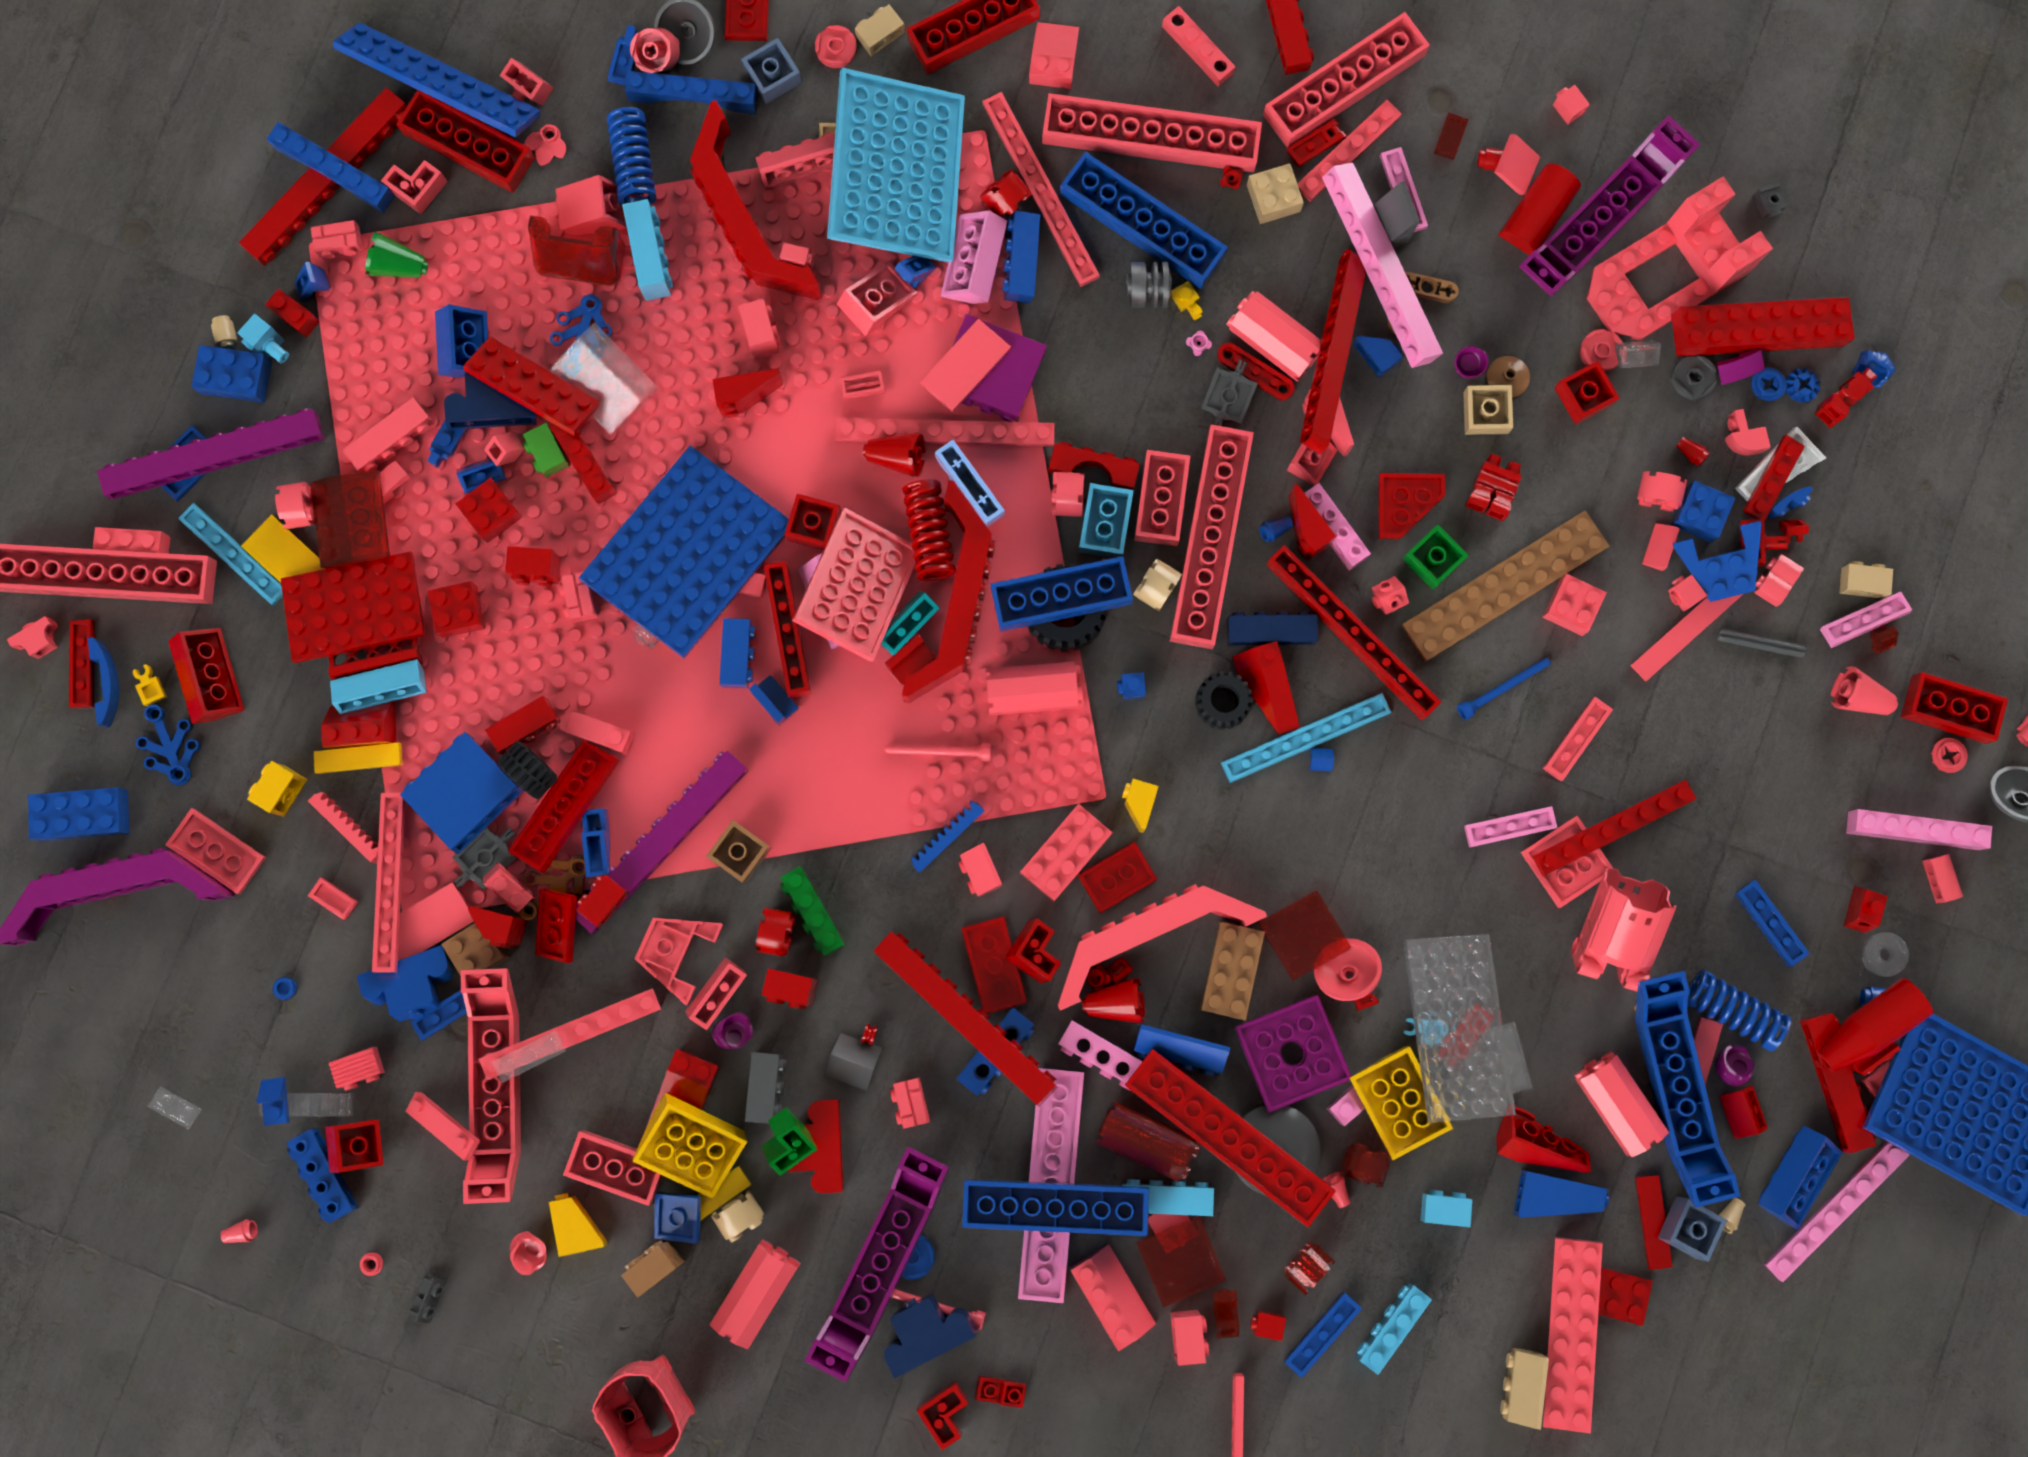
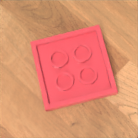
[1520,816,1613,908]

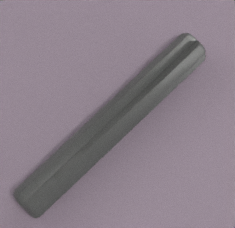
[1717,629,1806,658]

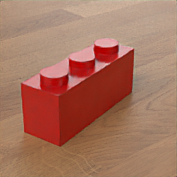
[485,696,560,755]

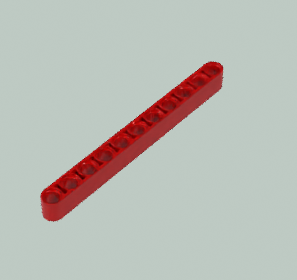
[1300,249,1366,453]

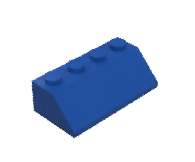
[1133,1024,1230,1077]
[1758,1126,1843,1230]

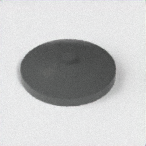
[1235,1105,1320,1195]

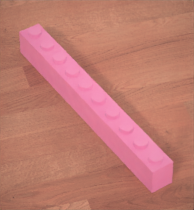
[1322,162,1443,368]

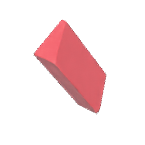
[1642,523,1680,571]

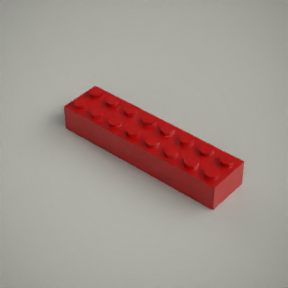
[1671,297,1855,357]

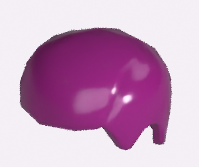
[1454,346,1489,379]

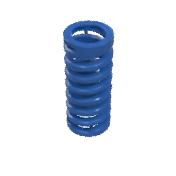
[607,107,657,206]
[1688,969,1791,1052]

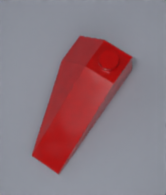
[1232,641,1300,735]
[1496,1104,1591,1173]

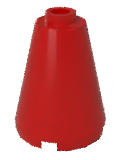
[863,433,926,477]
[1082,978,1145,1023]

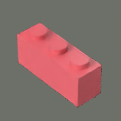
[93,527,171,554]
[685,957,747,1030]

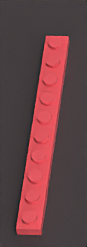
[982,92,1100,287]
[836,418,1055,446]

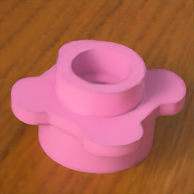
[1186,330,1212,356]

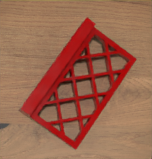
[328,638,423,680]

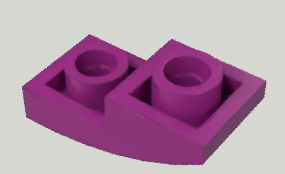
[1717,348,1765,385]

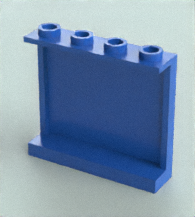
[400,732,524,854]

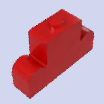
[788,1099,844,1193]

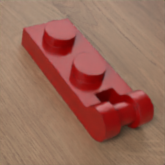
[1286,118,1348,168]

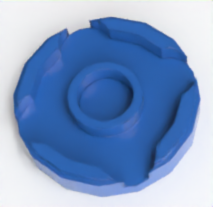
[902,1235,935,1280]

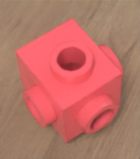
[1372,576,1409,615]

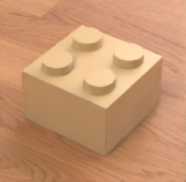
[1247,163,1304,224]
[1463,385,1513,435]

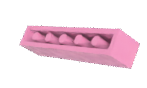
[1846,809,1992,850]

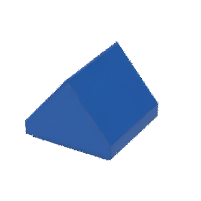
[1310,748,1335,771]

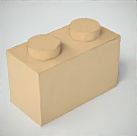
[855,4,905,56]
[1839,561,1893,599]

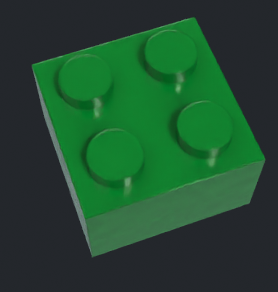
[1402,524,1469,590]

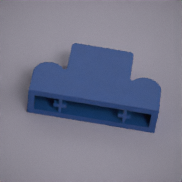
[357,945,455,1022]

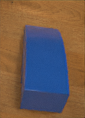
[581,808,610,878]

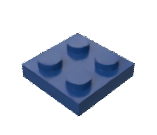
[654,1192,701,1244]

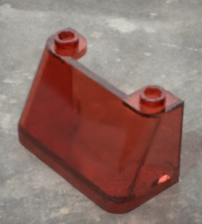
[528,216,626,286]

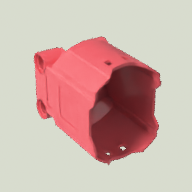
[1571,868,1677,992]
[592,1355,696,1457]

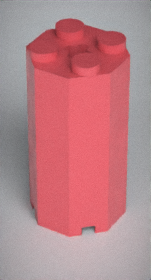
[1226,291,1322,382]
[985,661,1083,716]
[1574,1051,1669,1157]
[709,1239,801,1349]

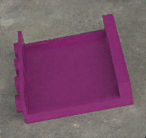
[952,314,1047,422]

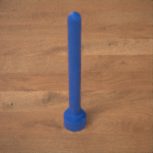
[1456,658,1551,720]

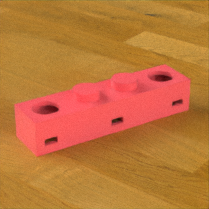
[1162,6,1236,87]

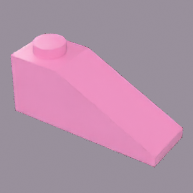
[1326,1085,1365,1126]

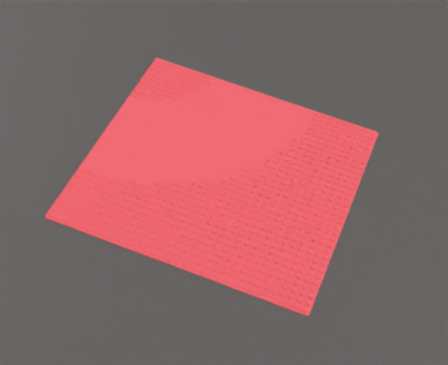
[309,130,1106,912]

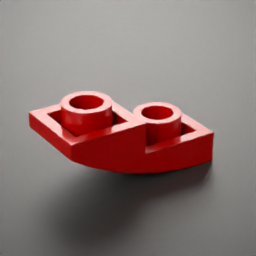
[975,1375,1026,1408]

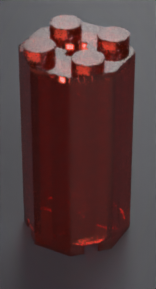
[1095,1100,1200,1182]

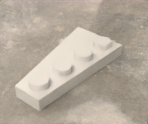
[1735,427,1826,501]

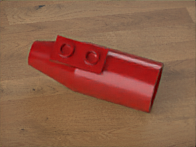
[1817,978,1933,1076]

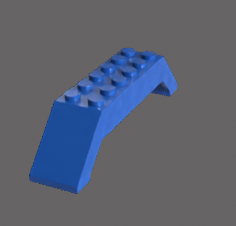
[1635,971,1740,1207]

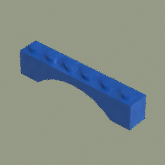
[625,71,758,114]
[266,122,395,214]

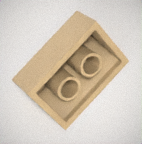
[1500,1348,1549,1430]

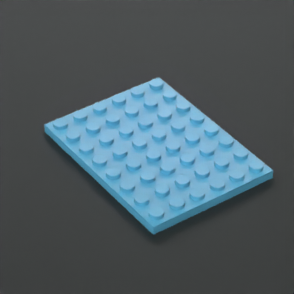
[827,68,965,263]

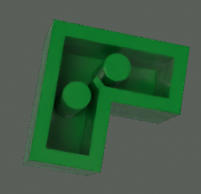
[761,1107,818,1176]

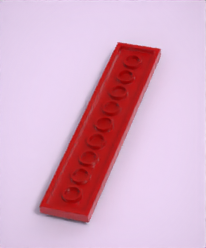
[1125,1048,1336,1227]

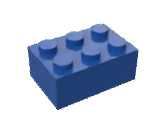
[191,345,272,403]

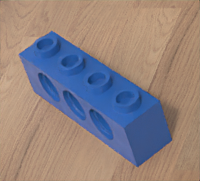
[956,1008,1034,1096]

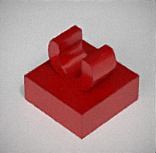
[1779,519,1809,543]

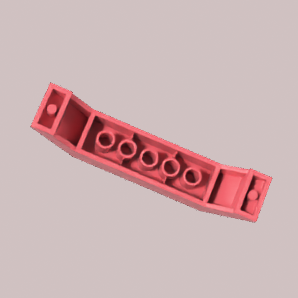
[1057,884,1267,1011]
[461,968,521,1204]

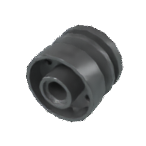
[1127,262,1171,308]

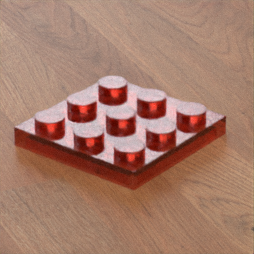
[1258,890,1351,982]
[1136,1216,1226,1308]

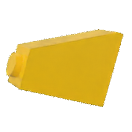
[549,1193,608,1257]

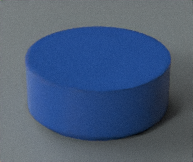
[273,977,297,1000]

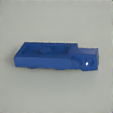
[607,25,638,86]
[427,421,468,468]

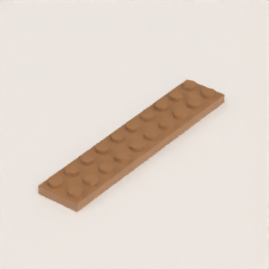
[1401,510,1610,662]

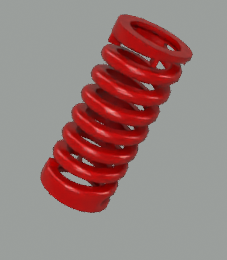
[902,479,956,582]

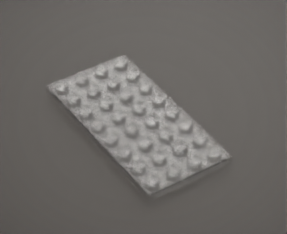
[1403,934,1516,1123]

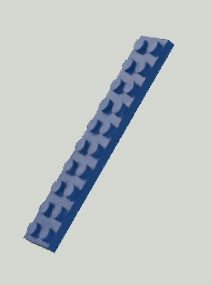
[333,22,540,137]

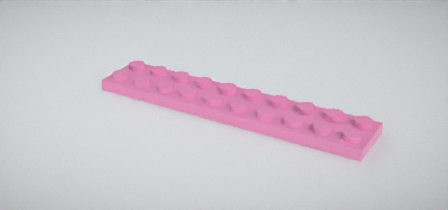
[1018,1068,1084,1303]

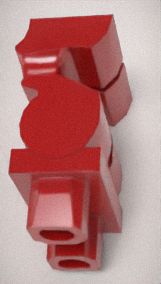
[1814,368,1877,428]
[1464,454,1522,521]

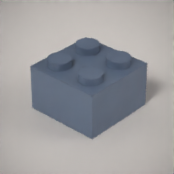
[741,38,802,104]
[1657,1197,1727,1262]

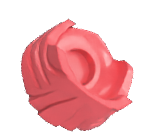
[510,1231,547,1275]

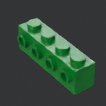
[780,866,846,956]

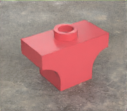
[7,616,58,659]

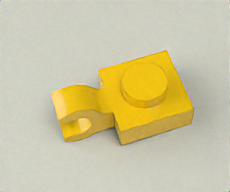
[1171,281,1203,321]

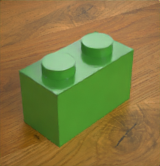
[523,423,570,478]

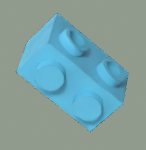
[1420,1190,1472,1227]

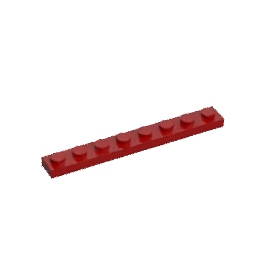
[1532,780,1696,876]

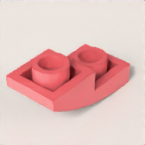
[363,461,410,509]

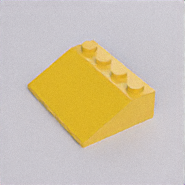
[1349,1046,1453,1160]
[632,1093,748,1199]

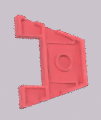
[635,918,724,1005]

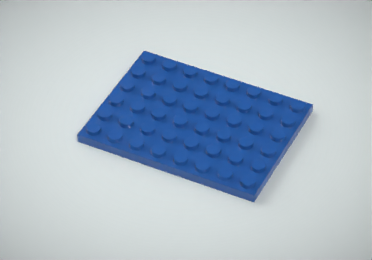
[578,445,789,659]
[1862,1014,2028,1216]

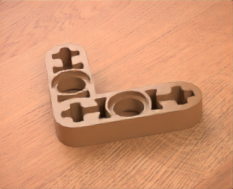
[1386,272,1459,334]

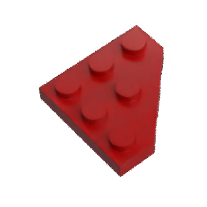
[1378,473,1445,540]

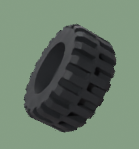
[1028,564,1108,652]

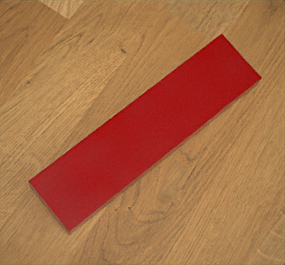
[69,619,95,708]
[1635,1175,1673,1270]

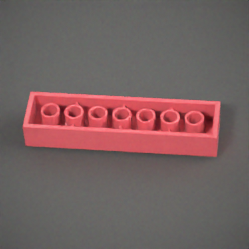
[1263,12,1430,148]
[1543,1237,1603,1434]

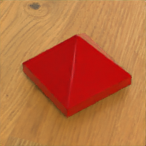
[1105,957,1133,983]

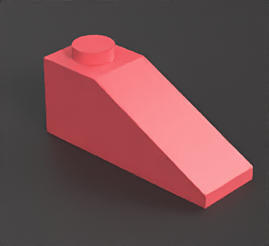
[564,711,635,756]

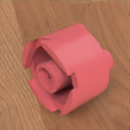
[630,28,680,73]
[1637,471,1687,512]
[1052,472,1084,517]
[275,482,320,529]

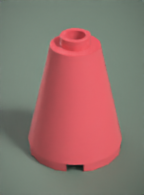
[1831,666,1898,715]

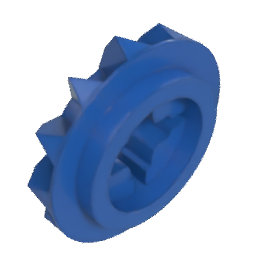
[1750,367,1786,402]
[1786,368,1821,403]

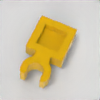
[133,664,167,706]

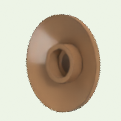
[1486,356,1530,398]

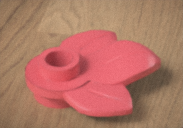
[524,124,566,166]

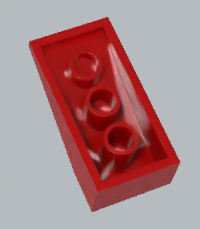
[644,1049,721,1132]

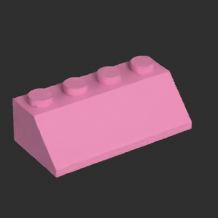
[941,210,1007,304]

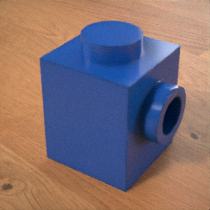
[1117,672,1146,700]

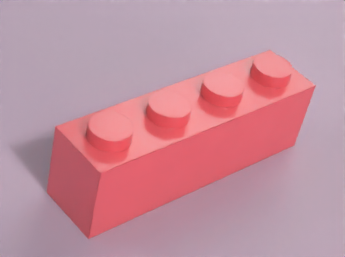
[343,397,434,475]

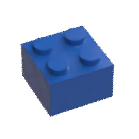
[1671,480,1735,543]

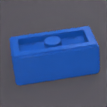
[456,458,506,493]

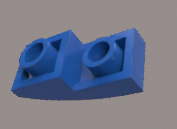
[1767,487,1813,520]

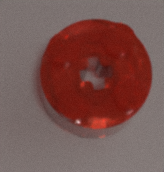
[1339,1143,1391,1188]
[1283,1242,1336,1295]

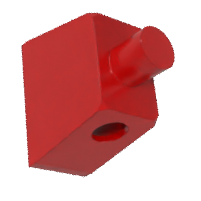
[1843,886,1887,933]

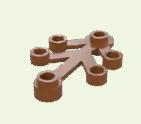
[519,855,586,920]

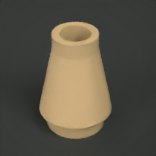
[1719,1198,1746,1234]

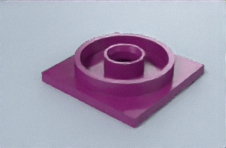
[1234,995,1351,1113]

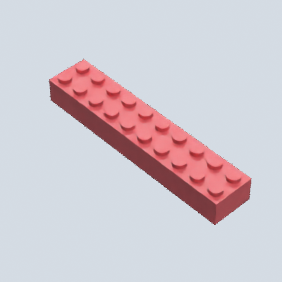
[1042,93,1262,173]
[1169,424,1254,650]
[0,544,217,604]

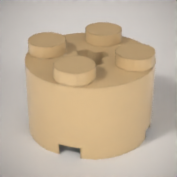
[1133,558,1182,611]
[711,1190,764,1243]

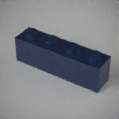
[1227,611,1318,646]

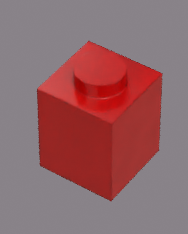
[1250,1310,1286,1341]

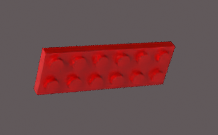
[464,337,600,436]
[508,740,619,874]

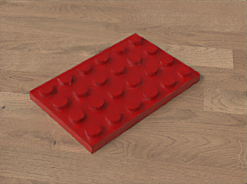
[281,551,426,663]

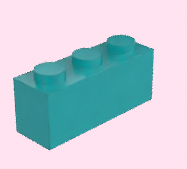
[881,591,940,656]

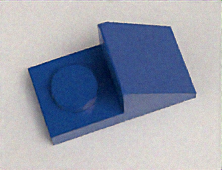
[895,256,936,289]
[294,262,330,301]
[256,1077,290,1126]

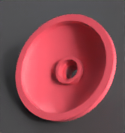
[1314,939,1382,1001]

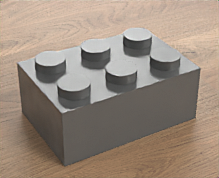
[745,1052,787,1124]

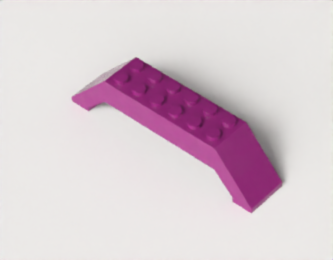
[1519,115,1701,296]
[0,848,234,946]
[805,1146,949,1382]

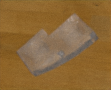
[147,1086,202,1129]

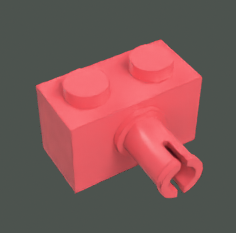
[500,58,554,106]

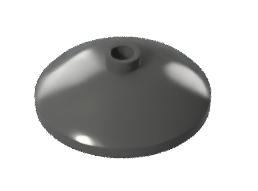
[654,0,715,64]
[1989,766,2028,822]

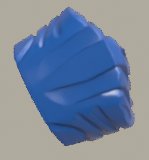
[1853,350,1896,388]

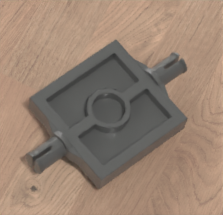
[1201,360,1258,426]
[452,827,518,890]

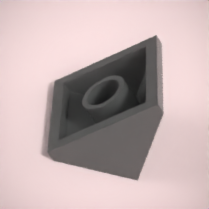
[825,1033,883,1091]

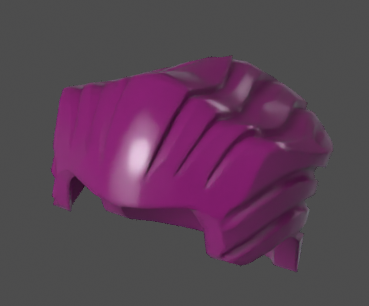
[713,1013,753,1049]
[1715,1044,1754,1086]

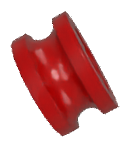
[861,1023,878,1046]

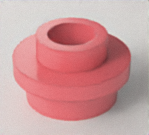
[360,1252,383,1276]

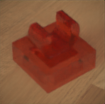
[1870,625,1899,654]

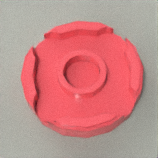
[815,25,857,68]
[1579,329,1624,372]

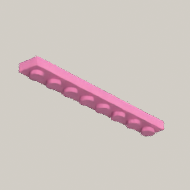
[1764,1141,1910,1282]

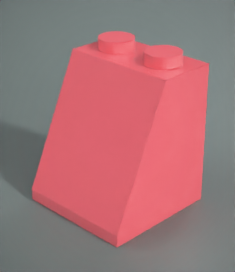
[556,175,627,236]

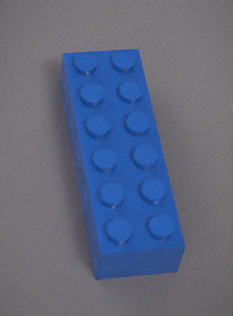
[990,556,1133,632]

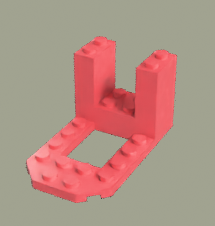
[1587,176,1773,340]

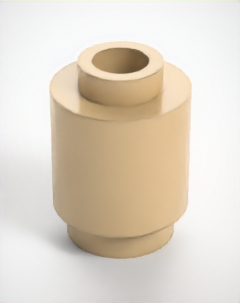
[211,315,238,349]

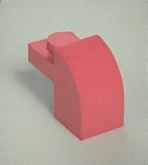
[1725,409,1771,456]

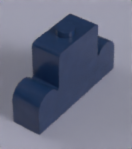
[444,372,537,430]
[884,1294,978,1379]

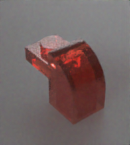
[1212,1289,1240,1339]

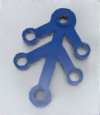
[550,294,612,377]
[136,704,201,786]

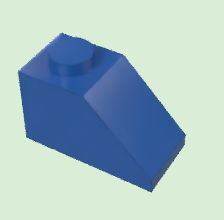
[1353,336,1403,378]

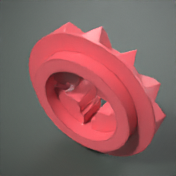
[1930,738,1968,773]

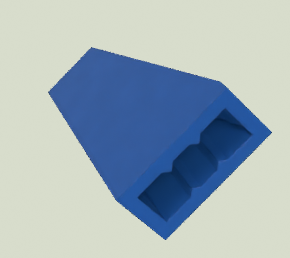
[1513,1170,1609,1218]

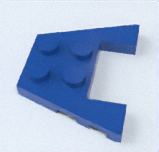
[1672,520,1761,602]

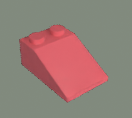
[1029,22,1079,89]
[837,261,918,336]
[1302,389,1354,456]

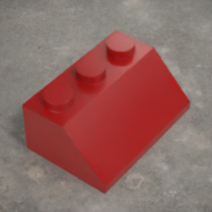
[321,701,397,749]
[468,906,528,949]

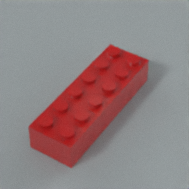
[906,0,1040,75]
[396,90,535,194]

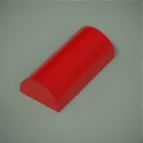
[1498,163,1581,256]

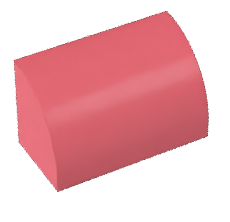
[1922,853,1963,904]

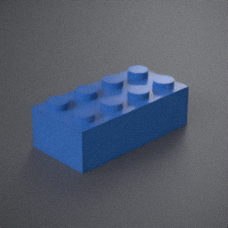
[28,787,129,841]

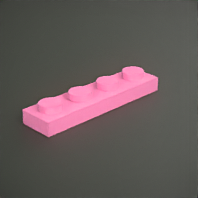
[1380,147,1428,232]
[1820,592,1912,648]
[1464,806,1558,848]

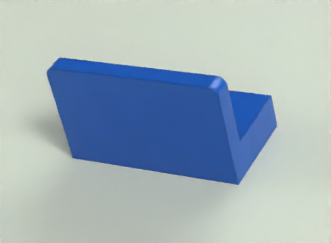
[749,675,799,725]

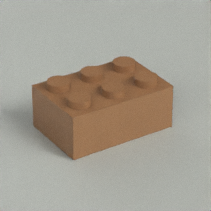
[621,1240,685,1298]

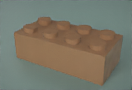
[1199,922,1265,1021]

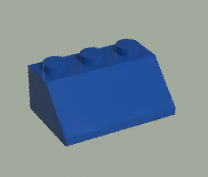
[435,304,488,378]

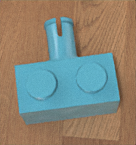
[237,313,289,364]

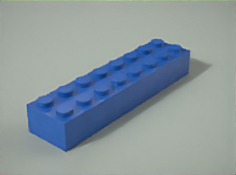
[1060,152,1228,289]
[962,1179,1149,1236]

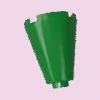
[365,232,429,278]

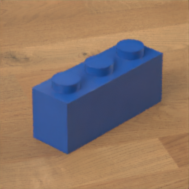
[719,618,756,688]

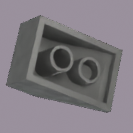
[1373,181,1420,249]

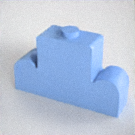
[935,440,1005,527]

